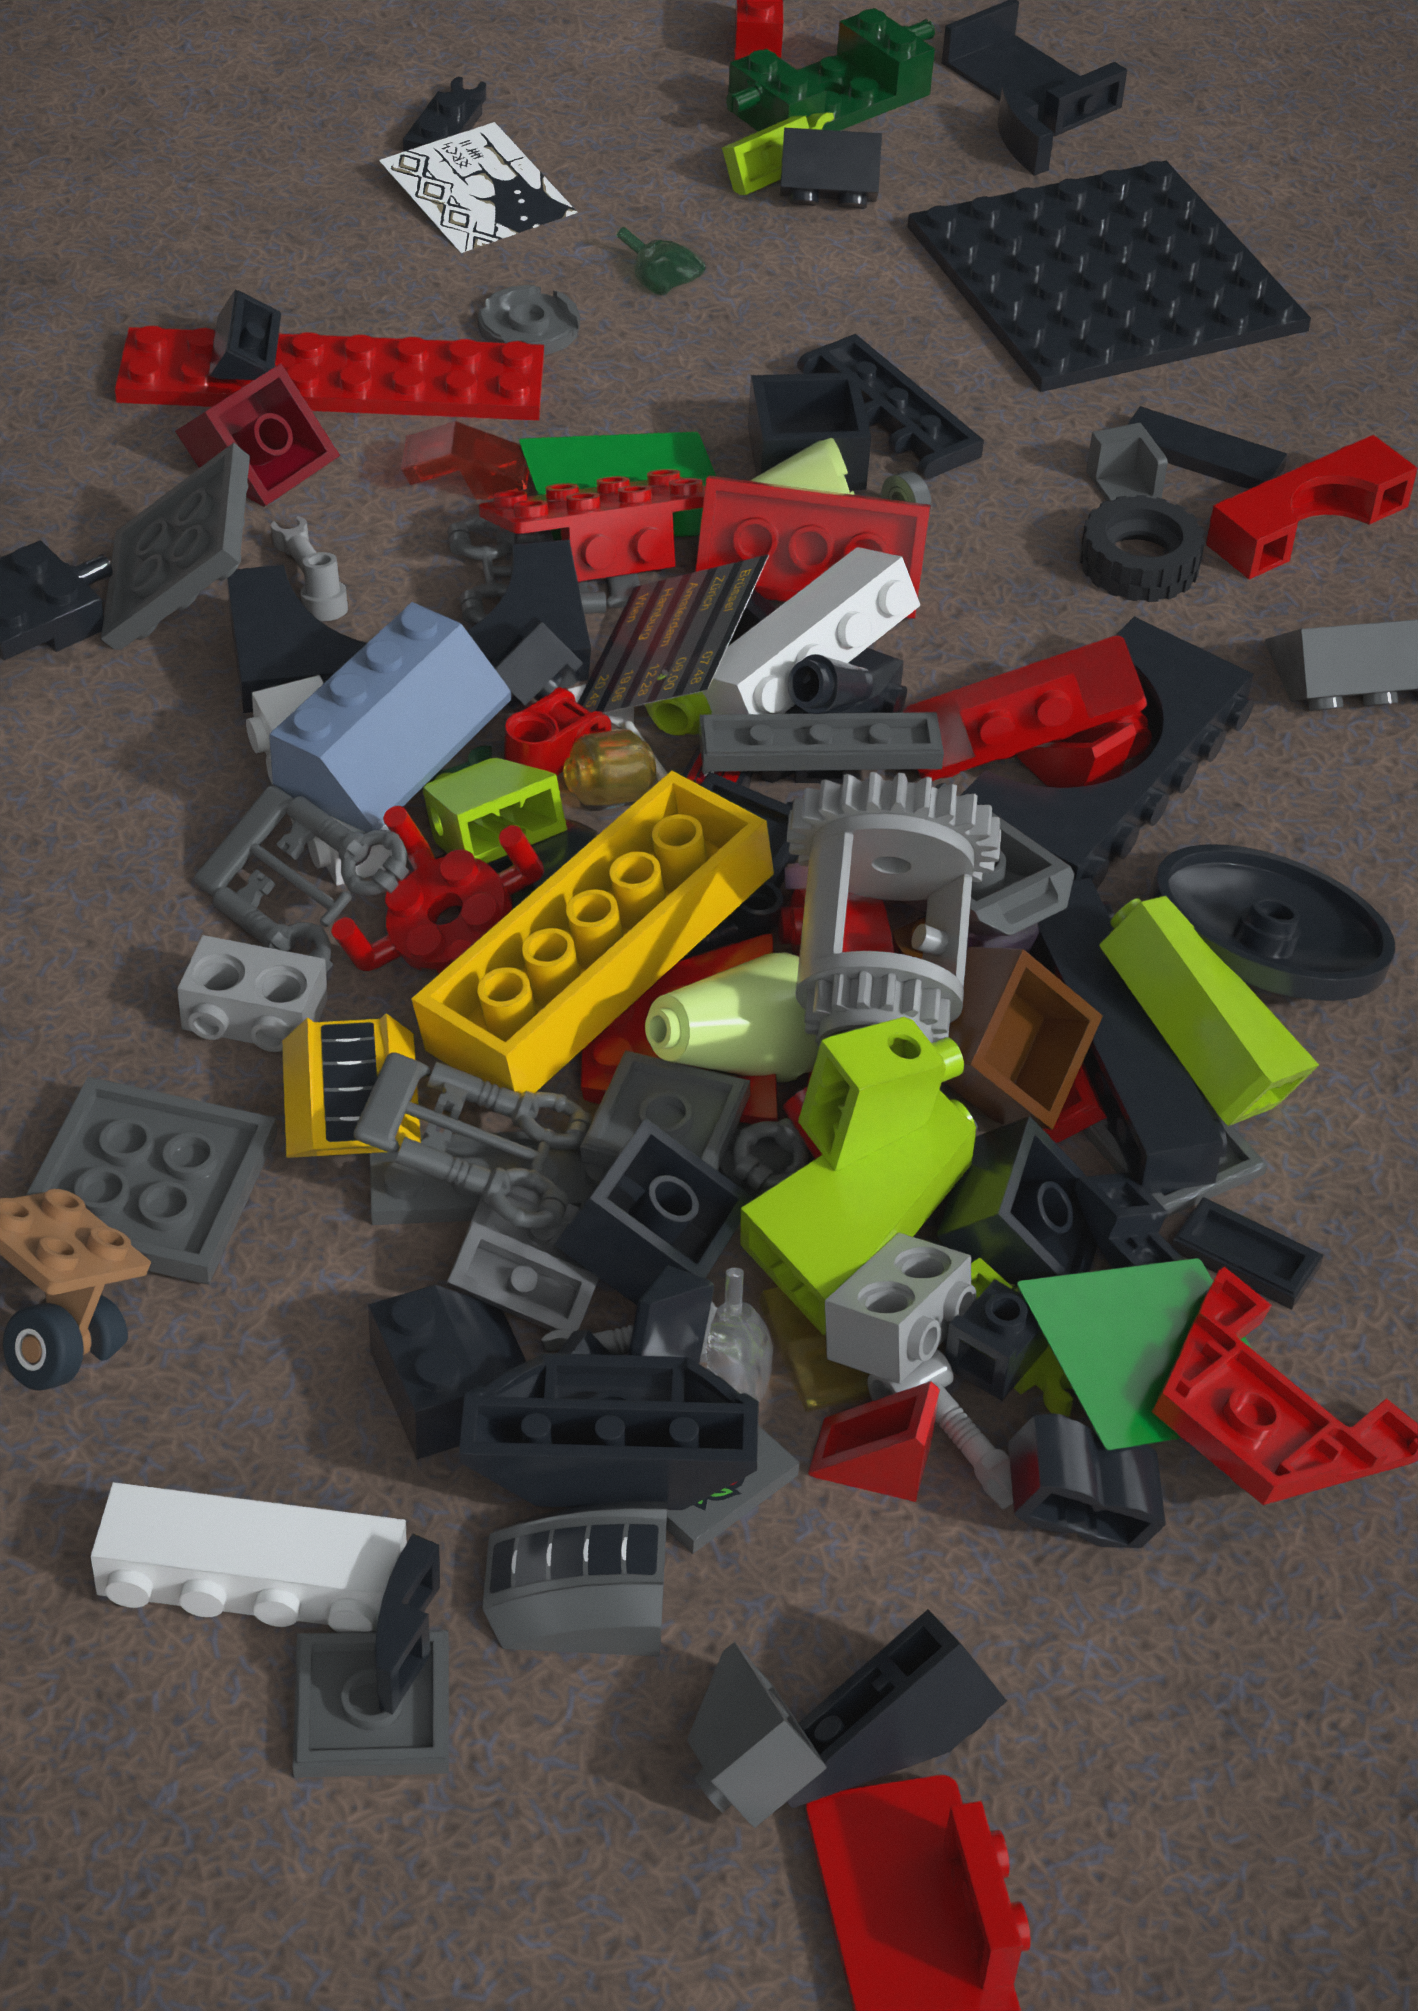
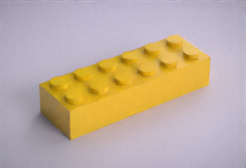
[411,771,774,1094]

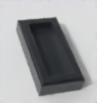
[1172,1197,1324,1310]

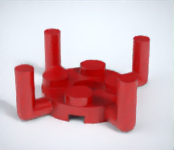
[331,806,544,974]

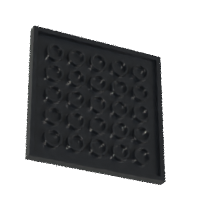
[907,160,1311,392]

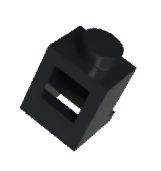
[489,616,583,710]
[945,1279,1048,1401]

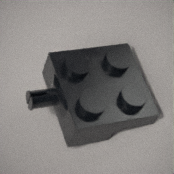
[0,540,113,661]

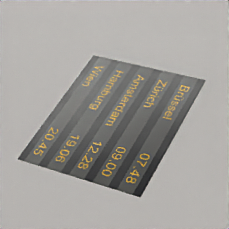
[578,554,769,713]

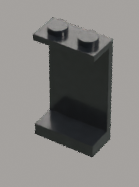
[942,0,1127,137]

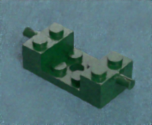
[726,8,935,132]

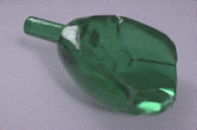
[616,227,706,296]

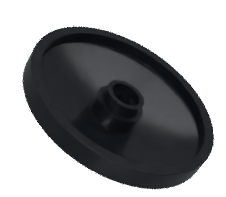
[1149,844,1395,1001]

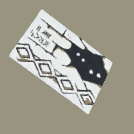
[379,122,578,253]

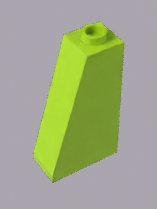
[1099,896,1319,1126]
[740,1090,976,1338]

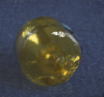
[563,729,656,810]

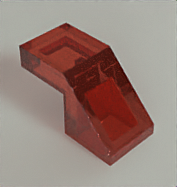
[401,421,529,500]

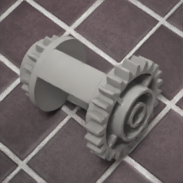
[787,772,1001,1046]

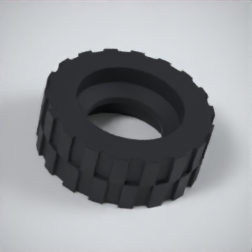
[1079,495,1205,602]

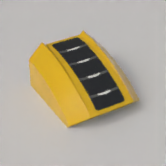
[282,1013,421,1158]

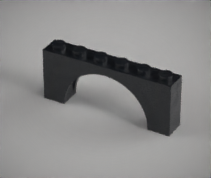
[227,540,591,713]
[960,616,1254,890]

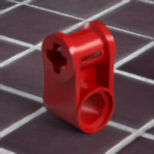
[504,687,612,776]

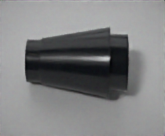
[788,654,873,714]

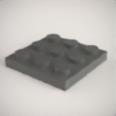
[101,442,250,650]
[26,1076,277,1285]

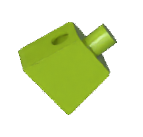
[423,758,567,863]
[798,1017,964,1171]

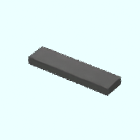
[699,712,944,772]

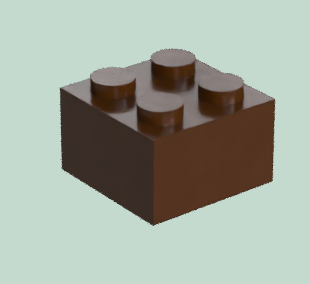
[945,947,1103,1130]

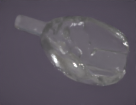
[706,1268,773,1402]

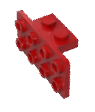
[479,469,705,582]
[903,636,1147,781]
[806,1775,1031,2011]

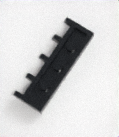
[797,334,984,479]

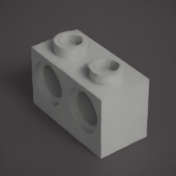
[177,935,328,1052]
[825,1233,976,1384]

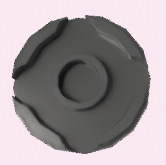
[478,285,580,355]

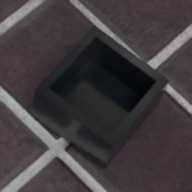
[748,372,871,490]

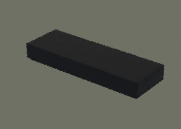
[1127,406,1288,489]

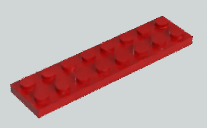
[115,326,544,421]

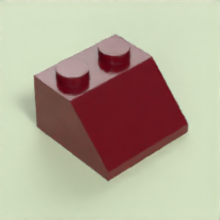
[175,363,340,507]

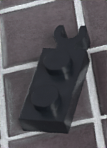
[403,77,486,152]

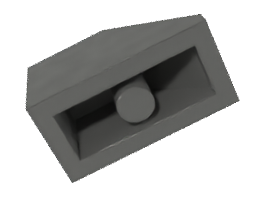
[687,1642,827,1828]

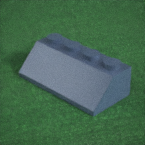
[269,602,511,832]

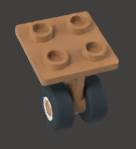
[0,1189,151,1391]

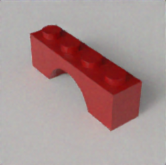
[1206,434,1418,580]

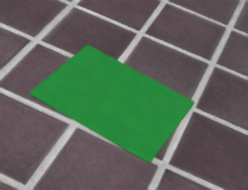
[519,432,716,541]
[1017,1258,1252,1450]

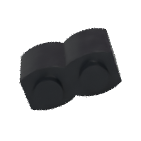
[1008,1413,1166,1548]

